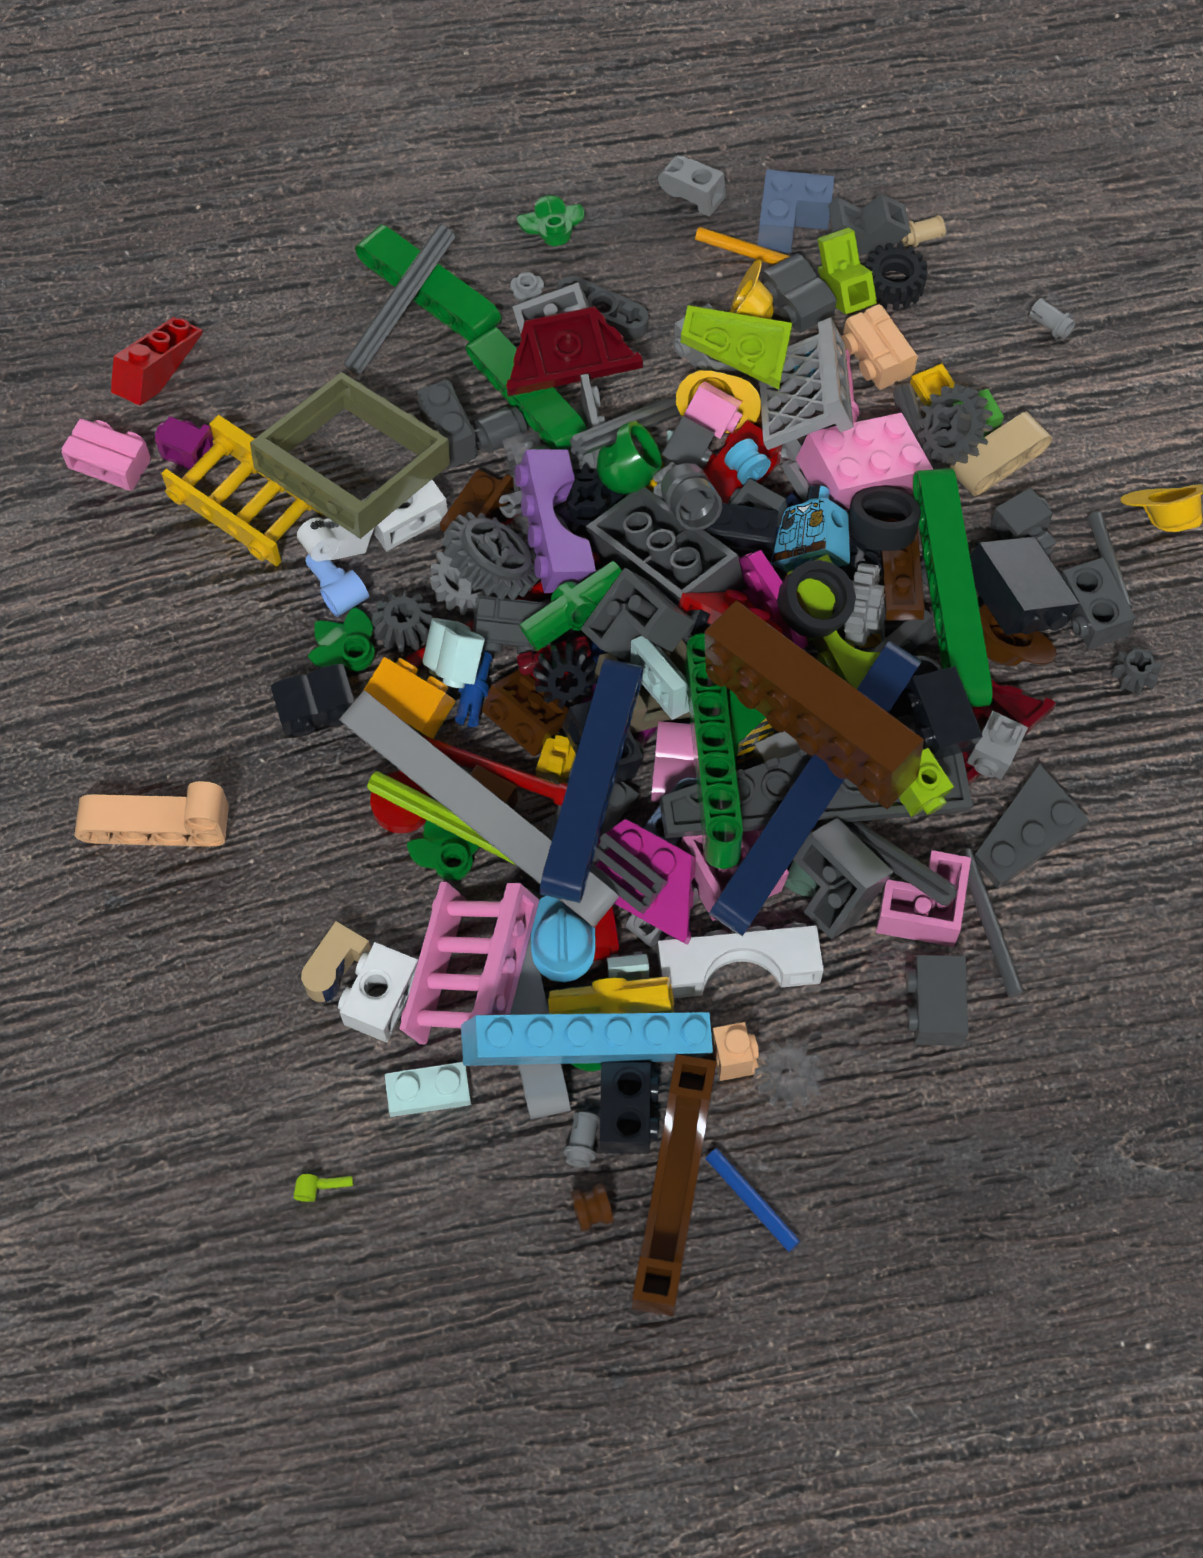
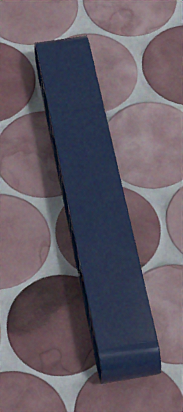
[540,659,643,903]

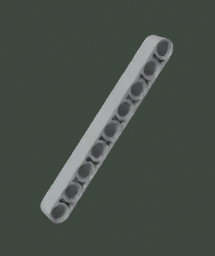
[339,690,619,928]

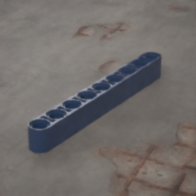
[708,640,922,936]

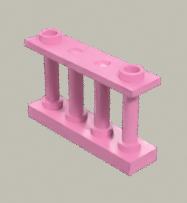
[399,882,539,1044]

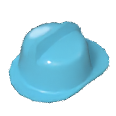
[531,896,595,982]

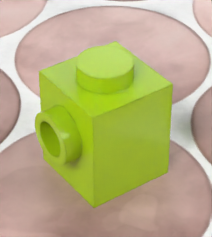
[899,748,954,817]

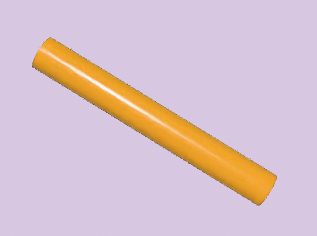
[695,227,791,265]

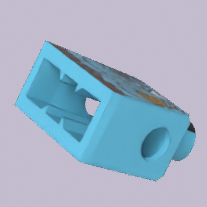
[771,485,850,573]

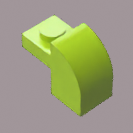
[817,227,877,315]

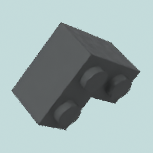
[581,568,694,663]
[793,818,893,939]

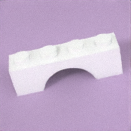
[657,923,823,998]

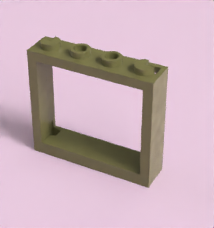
[250,372,450,539]

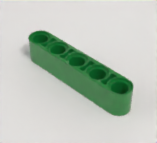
[355,224,502,342]
[465,326,587,450]

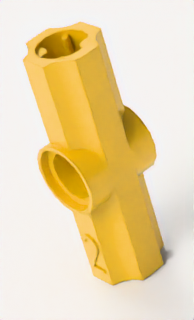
[548,976,674,1014]

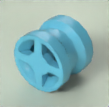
[724,439,771,485]

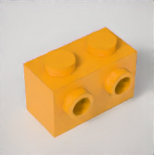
[364,657,456,738]

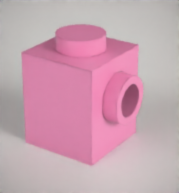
[684,381,743,439]

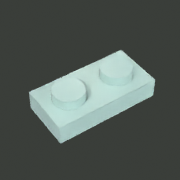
[385,1062,471,1117]

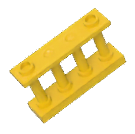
[161,415,325,567]

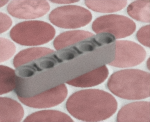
[490,934,571,1120]

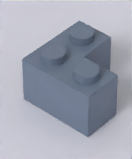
[758,169,834,254]

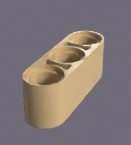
[949,412,1052,496]

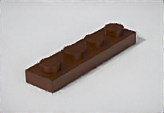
[879,515,924,620]

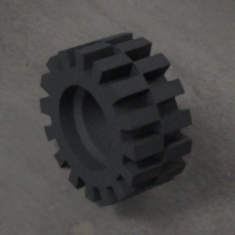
[865,243,928,310]

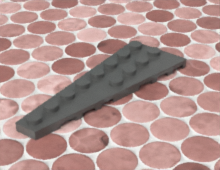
[659,715,973,838]

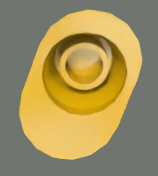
[730,259,774,319]
[676,370,761,433]
[1120,484,1203,532]

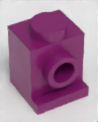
[154,416,214,470]

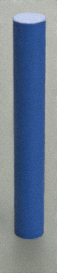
[705,1148,801,1252]

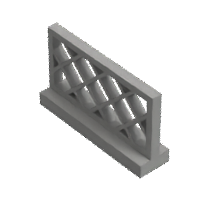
[760,317,854,450]

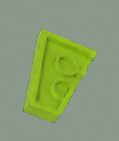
[681,305,792,390]

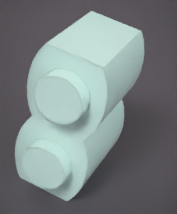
[422,618,485,688]

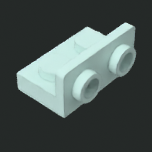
[630,635,689,720]

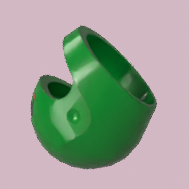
[597,421,662,494]

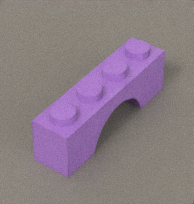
[515,449,596,593]

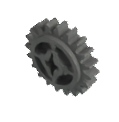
[441,512,539,600]

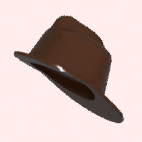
[979,604,1057,666]

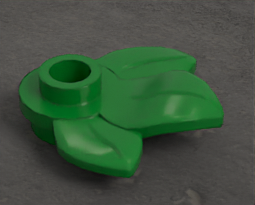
[517,195,585,246]
[308,607,375,671]
[407,820,480,881]

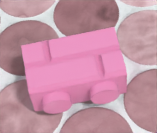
[61,419,151,491]

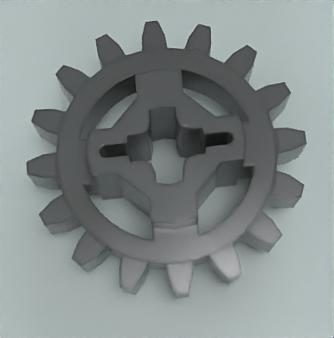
[917,384,993,465]

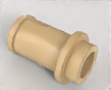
[901,215,946,248]

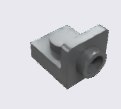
[729,479,787,527]

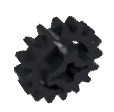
[553,465,626,542]

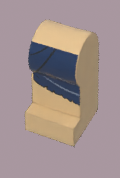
[301,921,371,1002]

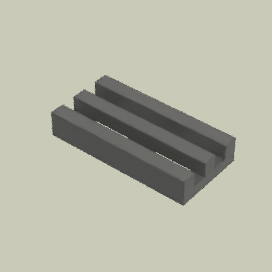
[590,833,668,914]

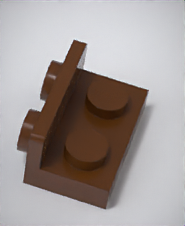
[439,469,515,532]
[482,670,569,756]

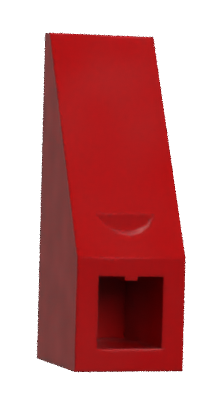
[111,317,203,406]

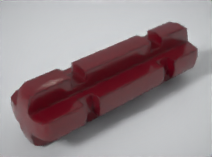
[517,637,591,676]

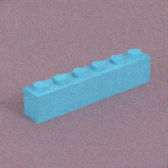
[461,1012,713,1066]

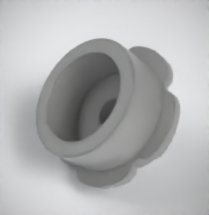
[510,272,544,303]

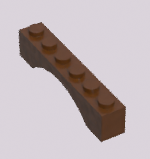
[632,1054,717,1317]

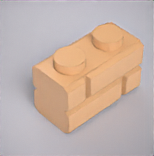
[842,304,918,390]

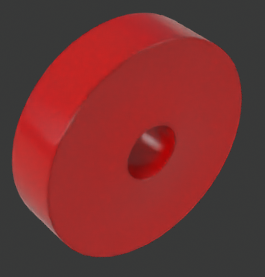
[370,771,432,833]

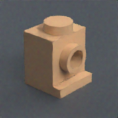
[712,1022,759,1081]

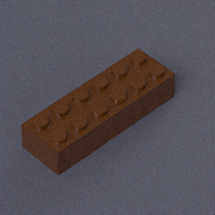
[705,600,924,810]

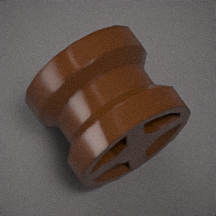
[570,1182,614,1232]

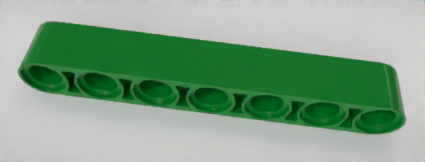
[913,468,993,707]
[685,633,743,869]

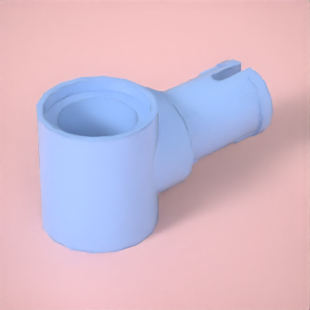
[305,554,369,617]

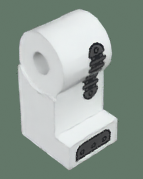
[297,517,374,562]

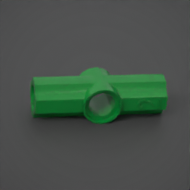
[519,561,622,651]

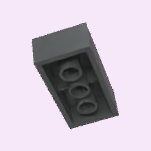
[586,487,744,626]

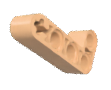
[75,781,229,847]

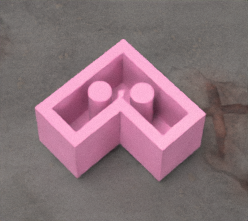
[876,850,971,947]

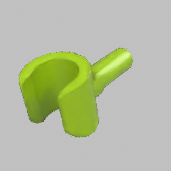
[294,1174,353,1202]

